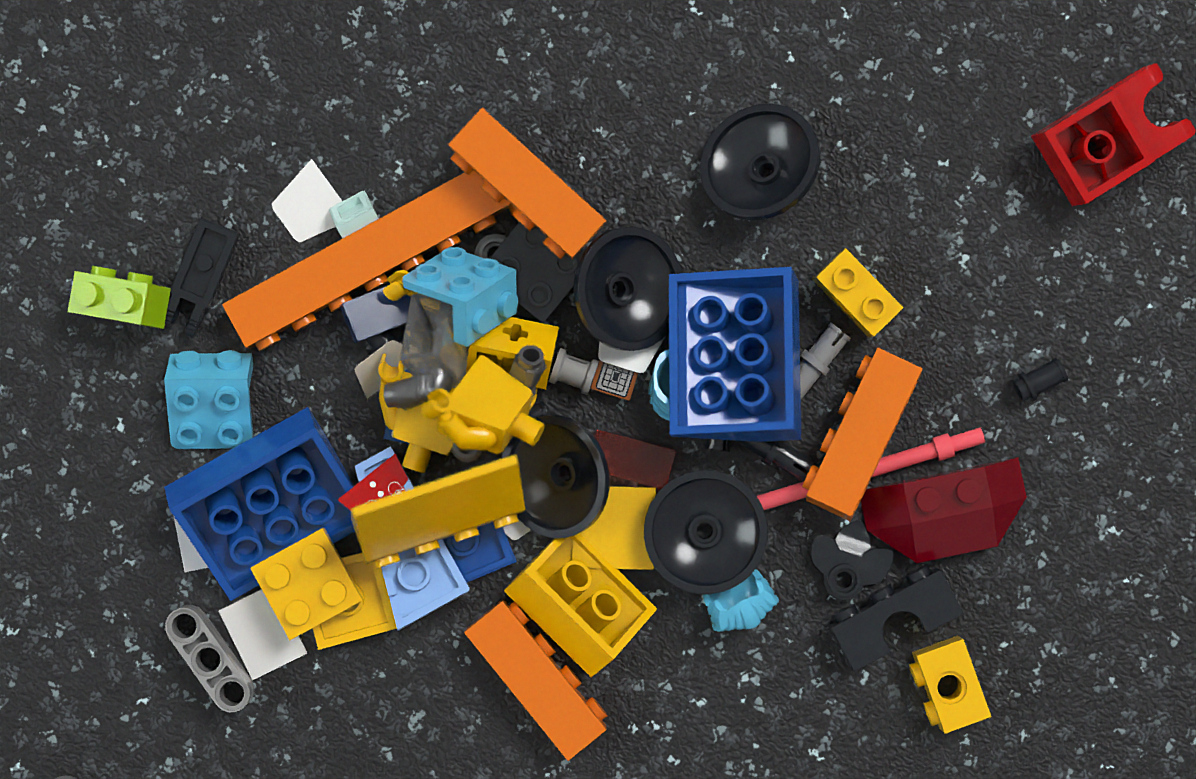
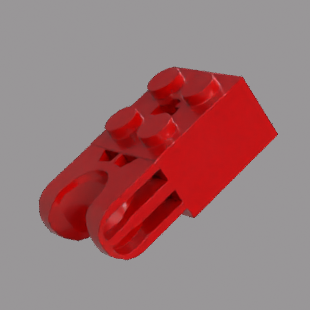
[1031,63,1196,206]

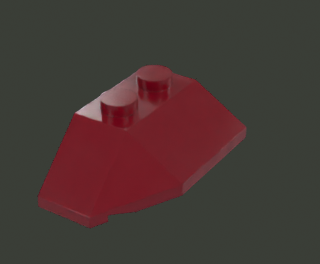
[860,457,1027,563]

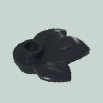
[811,520,893,600]

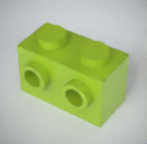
[68,266,171,329]

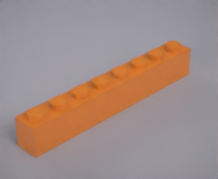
[222,170,516,352]

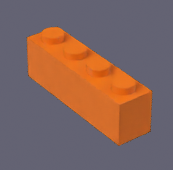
[448,108,606,260]
[802,347,923,522]
[464,598,608,761]

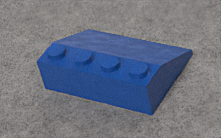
[669,267,801,442]
[164,407,355,601]

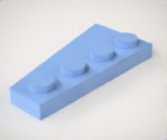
[355,446,470,631]

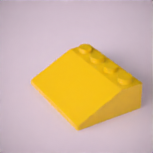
[351,455,526,569]

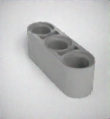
[165,605,255,712]

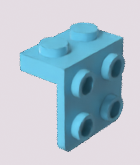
[403,247,518,346]
[164,350,253,449]

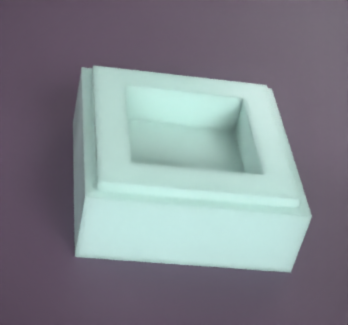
[329,191,379,238]

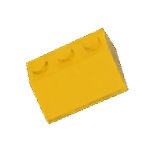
[504,533,657,677]

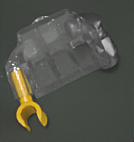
[383,270,470,410]

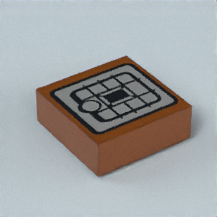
[590,360,638,401]

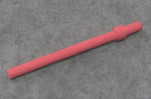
[756,428,985,510]

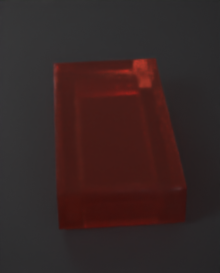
[595,429,676,489]

